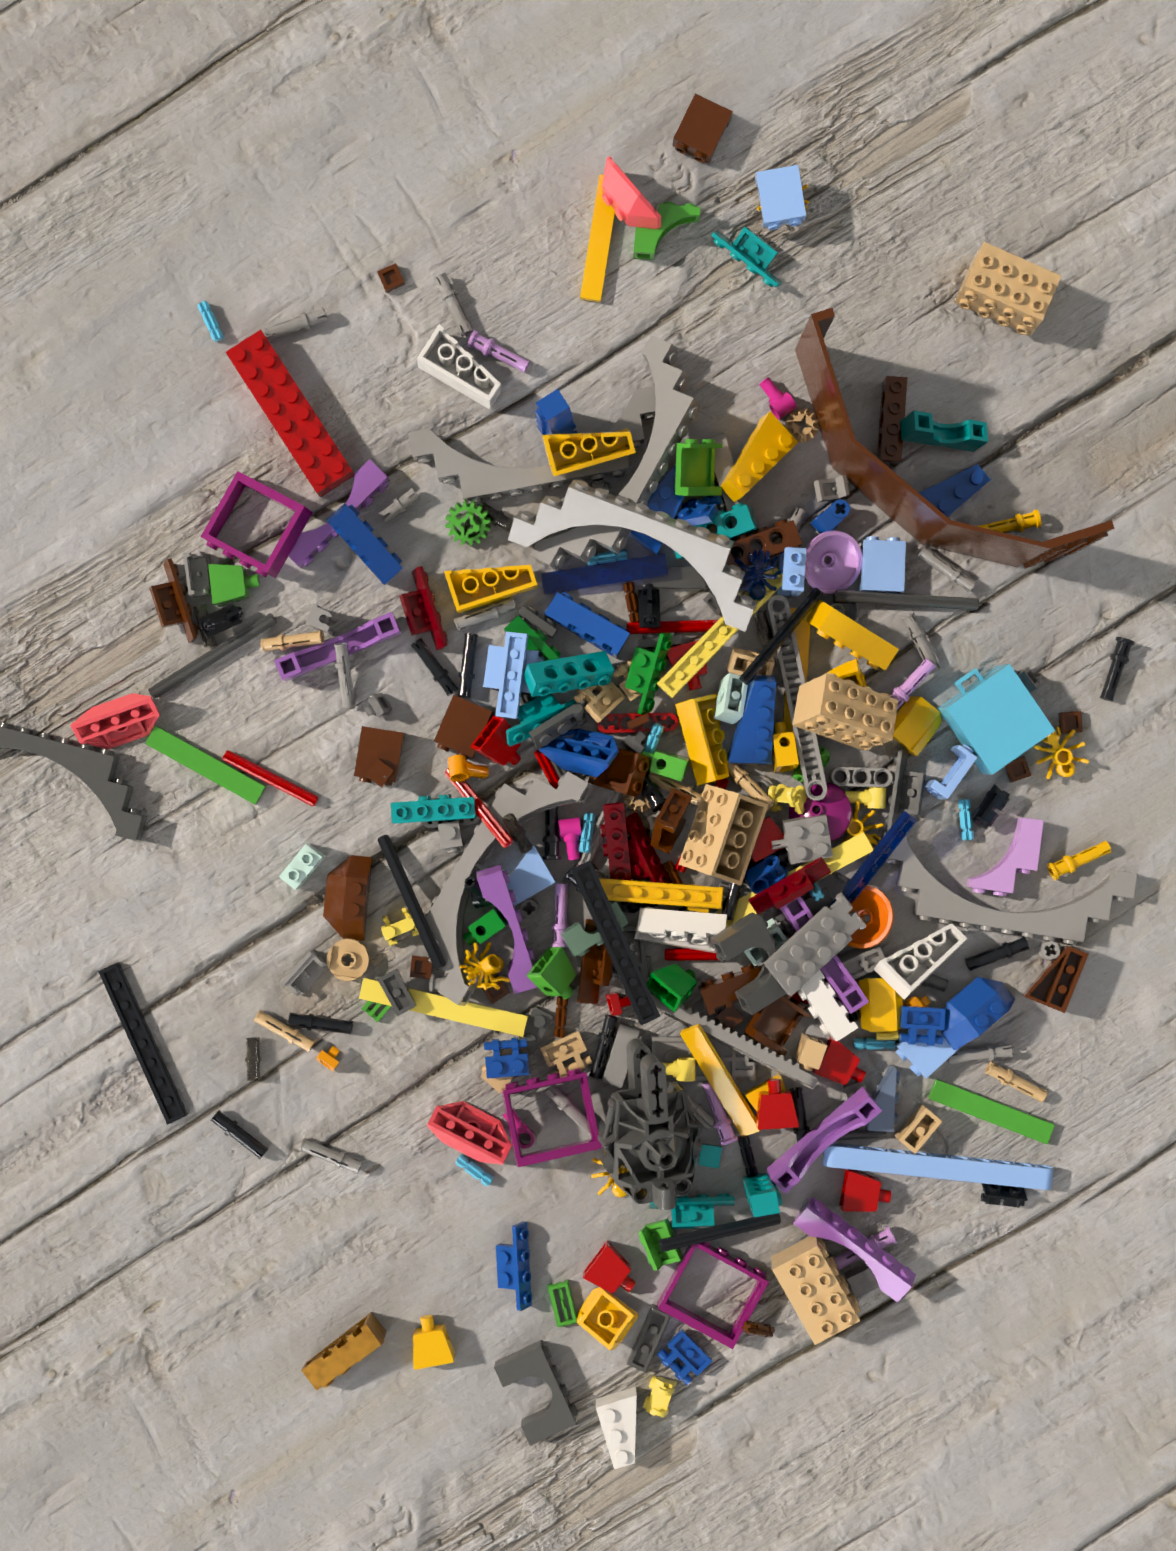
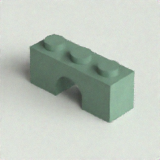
[559,901,629,957]

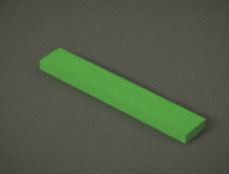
[145,726,267,805]
[928,1078,1055,1145]

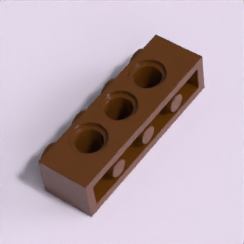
[877,376,908,466]
[726,519,802,569]

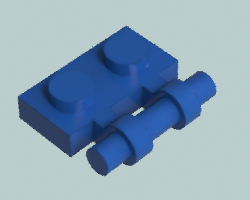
[674,496,722,526]
[899,1005,946,1046]
[484,1037,530,1078]
[657,1329,712,1385]

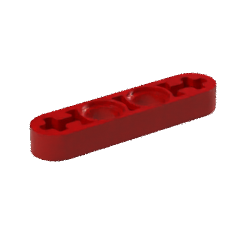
[596,713,678,733]

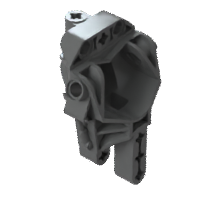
[597,1038,702,1210]

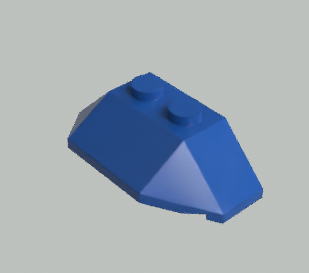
[539,729,619,777]
[941,977,1015,1050]

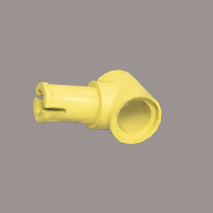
[845,787,887,809]
[663,1057,696,1082]

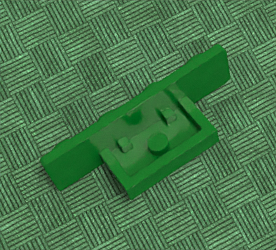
[504,616,561,661]
[625,633,672,715]

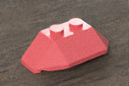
[602,156,661,229]
[70,693,160,749]
[427,1101,512,1165]

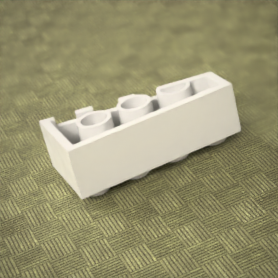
[417,324,501,410]
[874,923,967,1000]
[797,970,858,1042]

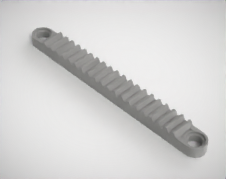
[768,595,827,801]
[623,990,818,1089]

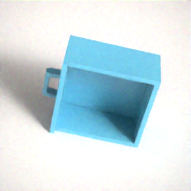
[936,664,1055,775]

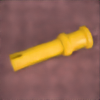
[978,509,1041,533]
[1047,841,1112,881]

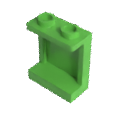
[675,439,723,496]

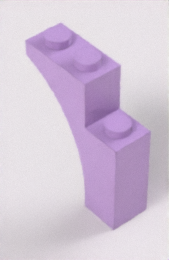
[966,818,1044,896]

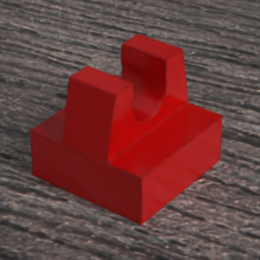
[605,992,631,1016]

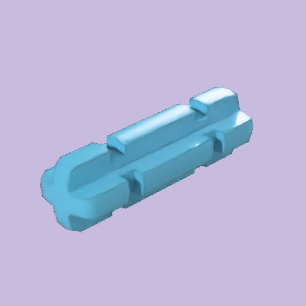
[197,301,224,342]
[587,550,628,566]
[641,723,664,754]
[958,799,974,840]
[579,813,595,853]
[809,882,824,901]
[853,1037,895,1050]
[455,1154,494,1186]

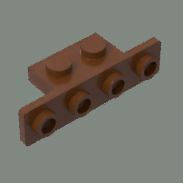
[149,558,198,643]
[577,919,612,1004]

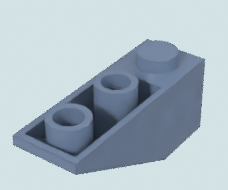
[865,1065,900,1132]

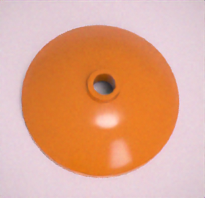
[836,885,894,949]

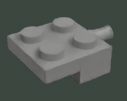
[771,814,833,864]

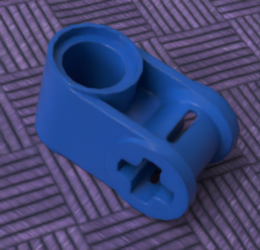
[810,499,850,534]
[745,855,788,894]

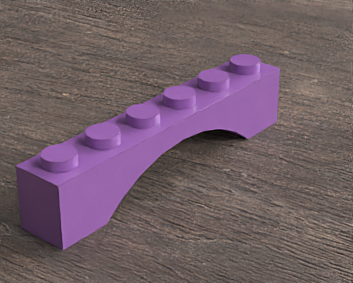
[288,459,390,568]
[274,612,402,682]
[477,865,537,994]
[780,896,869,1014]
[766,1087,882,1194]
[793,1197,916,1303]

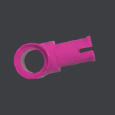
[759,377,797,420]
[559,817,581,860]
[502,1108,536,1149]

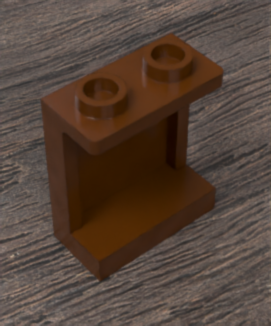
[672,93,733,164]
[434,695,493,760]
[354,726,406,786]
[587,748,651,798]
[650,788,692,854]
[744,994,811,1057]

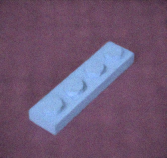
[496,632,528,719]

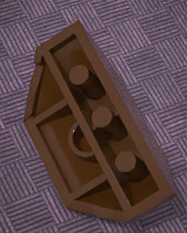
[323,855,373,941]

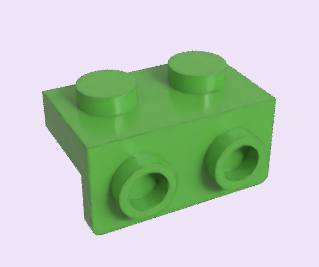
[639,1218,683,1271]

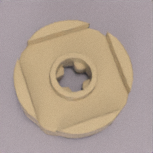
[327,938,370,981]

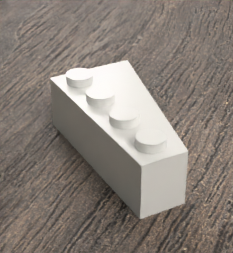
[634,907,727,953]

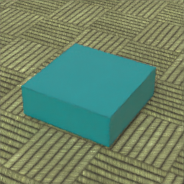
[697,1143,722,1169]

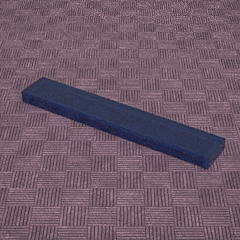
[541,554,668,595]
[828,811,917,908]

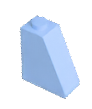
[507,845,556,906]

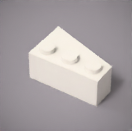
[596,1387,637,1469]

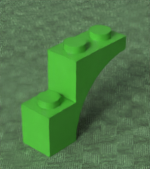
[633,202,701,260]

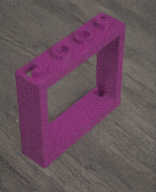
[201,471,313,578]
[501,1068,602,1167]
[657,1241,769,1349]

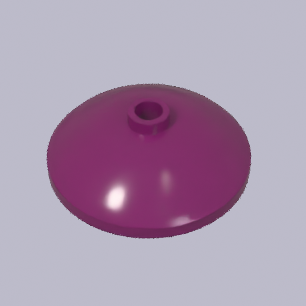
[789,782,852,842]

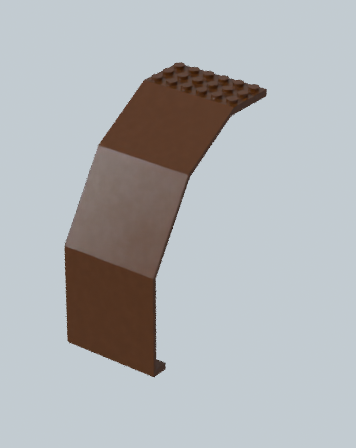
[795,308,1115,569]

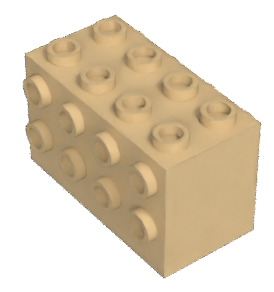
[954,242,1061,336]
[793,673,898,751]
[679,784,768,886]
[771,1236,861,1345]

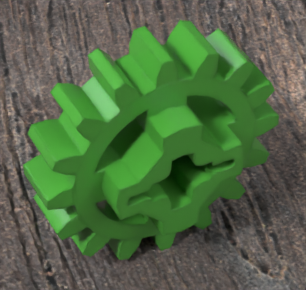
[445,499,491,546]

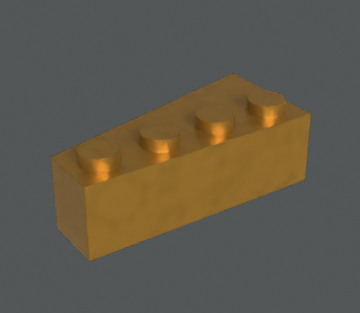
[301,1312,387,1390]

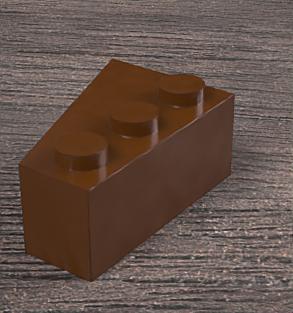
[1022,946,1089,1013]
[698,964,760,1015]

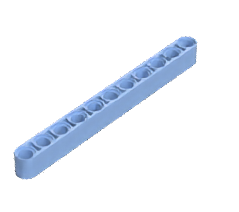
[823,1143,1054,1190]

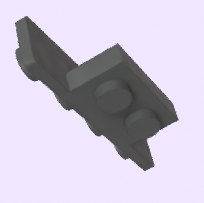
[885,748,926,833]

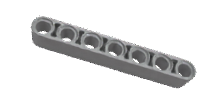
[705,433,768,576]

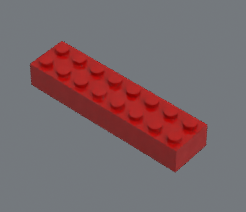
[226,329,355,498]

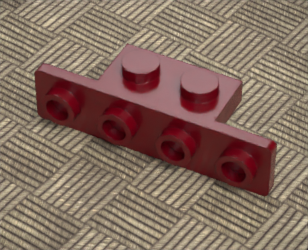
[399,566,448,651]
[601,802,632,880]
[625,811,670,883]
[749,857,831,915]

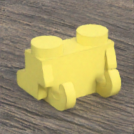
[768,784,807,814]
[381,907,419,946]
[643,1376,677,1418]

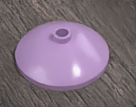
[805,530,862,594]

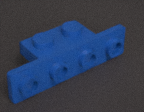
[496,1221,532,1311]

